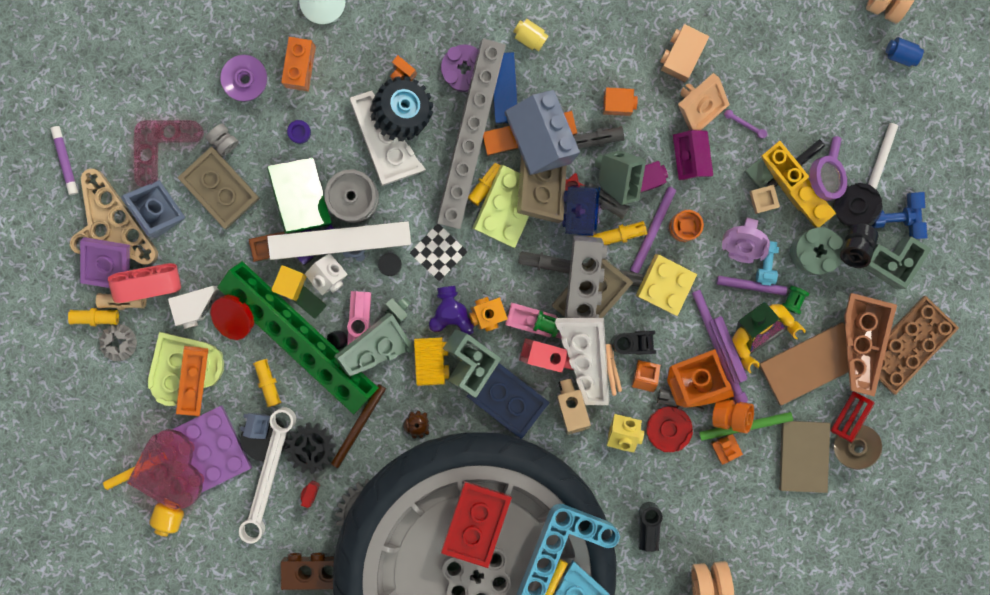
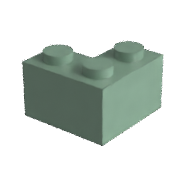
[863,236,931,290]
[443,329,501,398]

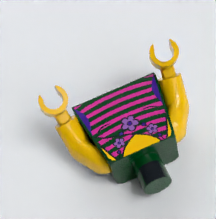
[732,302,806,373]

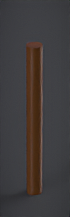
[331,384,387,468]

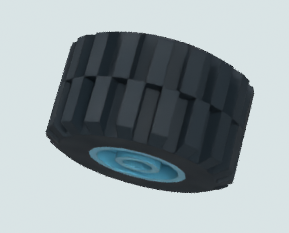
[370,76,433,141]

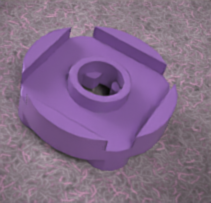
[441,45,478,92]

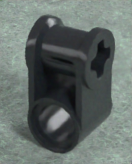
[611,330,656,355]

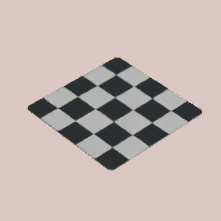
[410,224,467,281]

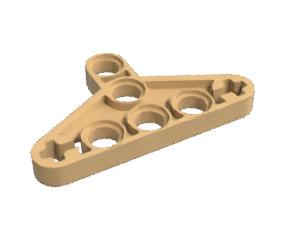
[70,169,158,265]

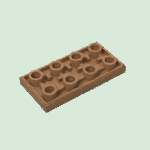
[879,296,959,395]
[759,322,849,406]

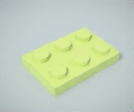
[472,165,529,248]

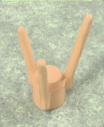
[606,344,622,396]

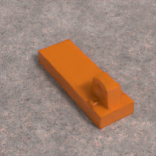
[176,346,208,416]

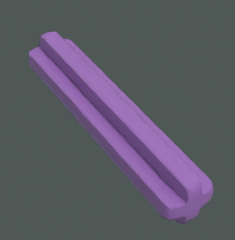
[710,317,747,383]

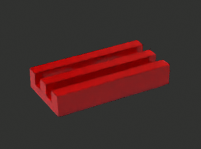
[830,391,875,443]

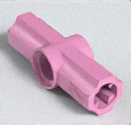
[347,291,371,345]

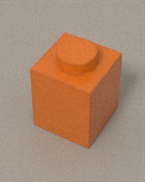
[603,87,638,116]

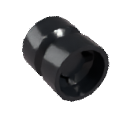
[840,223,879,268]

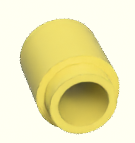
[513,19,548,51]

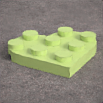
[148,332,224,406]

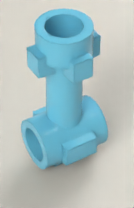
[756,241,779,286]

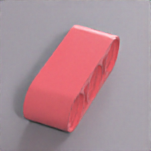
[108,263,181,303]

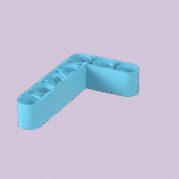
[516,504,620,595]

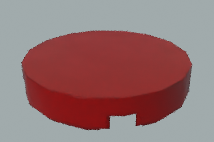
[210,295,254,340]
[646,406,693,452]

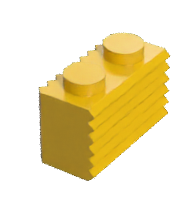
[414,337,450,386]

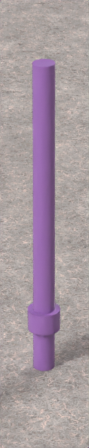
[692,290,748,404]

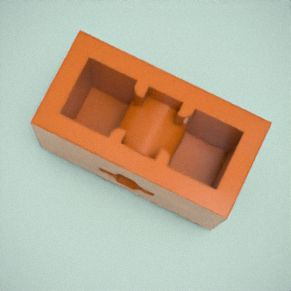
[281,37,316,92]

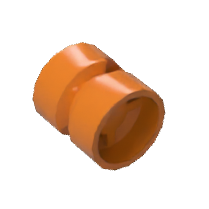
[669,210,704,242]
[712,399,754,434]

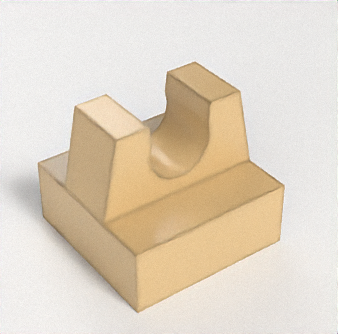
[750,185,780,214]

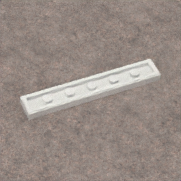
[267,221,411,260]

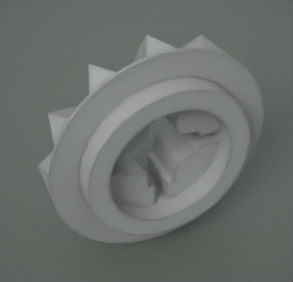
[99,324,137,361]

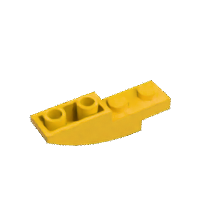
[761,141,836,228]

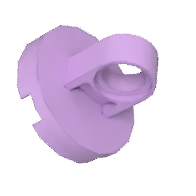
[722,217,770,263]

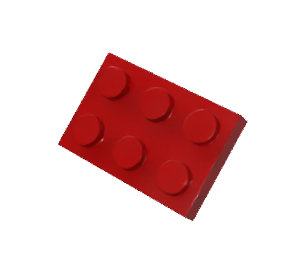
[441,481,512,568]

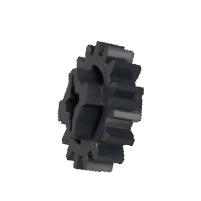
[285,422,337,474]

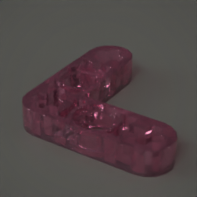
[134,120,204,187]

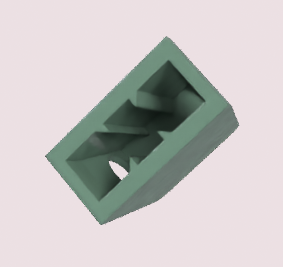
[594,151,646,205]

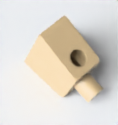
[557,379,591,435]

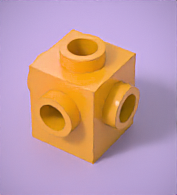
[469,297,508,332]

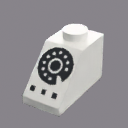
[168,286,219,329]

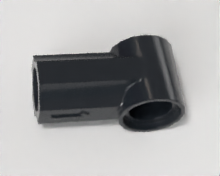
[638,502,663,552]

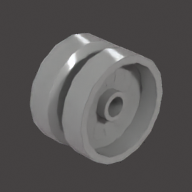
[325,169,379,223]

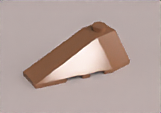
[844,293,897,397]

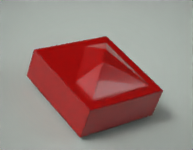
[301,480,320,508]

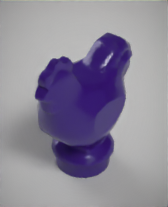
[429,286,474,335]

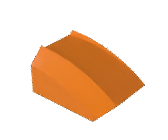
[667,349,734,408]

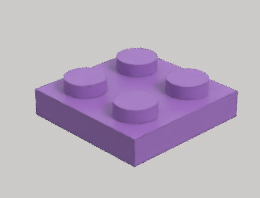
[80,237,130,288]

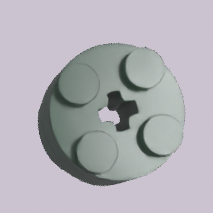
[790,227,843,275]

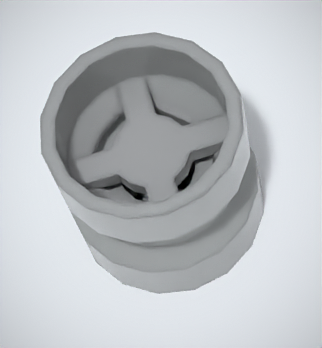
[206,124,239,156]

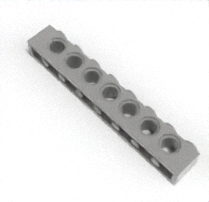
[436,38,506,229]

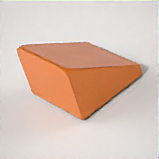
[632,360,661,392]

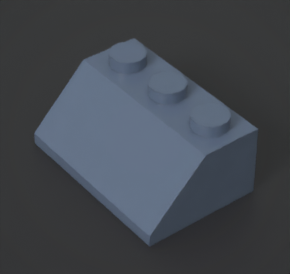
[504,90,580,175]

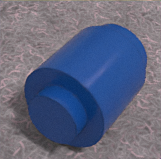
[886,37,924,67]

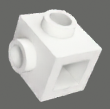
[305,254,348,295]

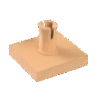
[678,73,730,130]

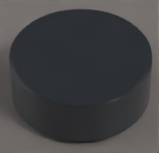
[378,253,402,276]

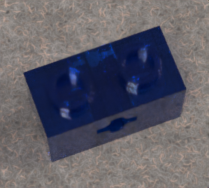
[562,185,600,236]

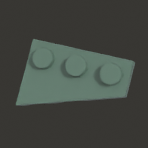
[334,313,415,376]

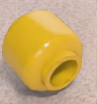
[149,500,184,537]

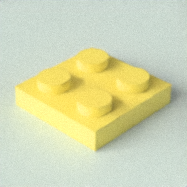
[636,254,697,316]

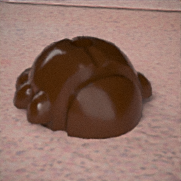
[403,410,429,439]

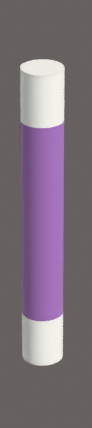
[50,126,78,195]

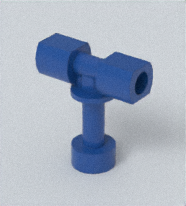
[871,192,928,239]

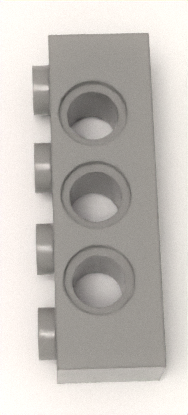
[565,236,607,318]

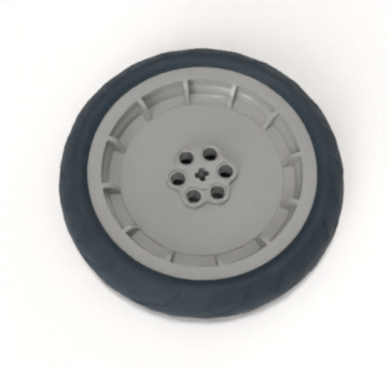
[333,432,617,595]

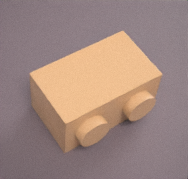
[660,24,709,82]

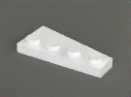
[350,91,426,186]
[555,318,609,405]

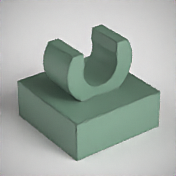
[382,297,411,325]

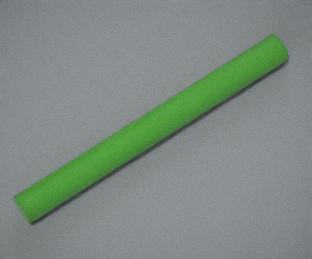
[699,412,793,441]

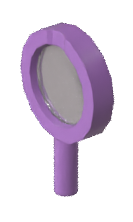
[809,136,847,201]

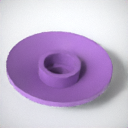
[220,55,267,101]

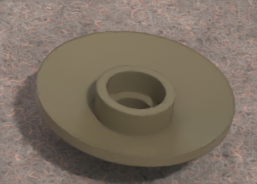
[834,425,882,470]

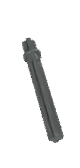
[518,251,644,287]

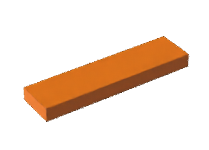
[483,111,577,156]

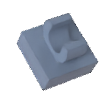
[240,413,271,439]

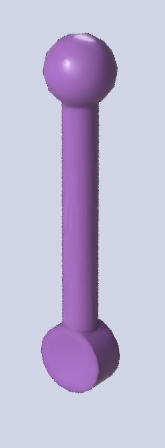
[724,110,767,139]

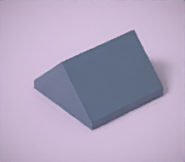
[121,180,185,238]

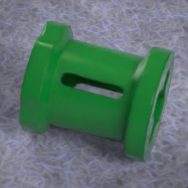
[782,285,810,315]
[533,311,559,338]

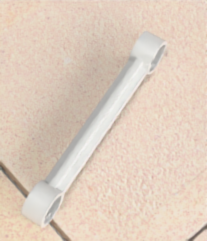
[239,407,296,543]

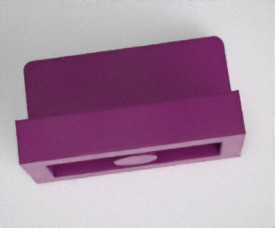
[673,130,713,180]

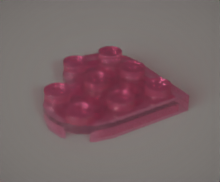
[127,429,204,509]

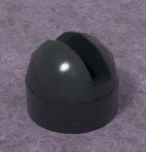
[327,330,348,350]

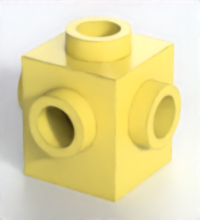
[607,414,644,453]

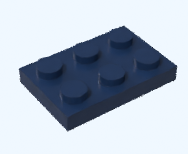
[466,363,550,439]

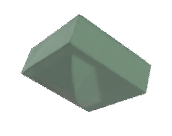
[744,157,774,189]

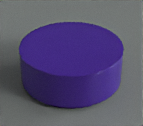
[287,120,311,144]

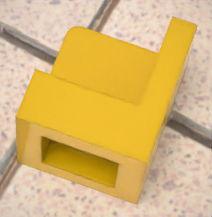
[272,265,307,301]

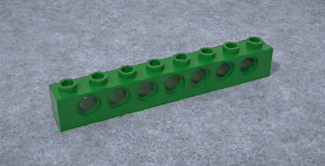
[217,261,378,415]

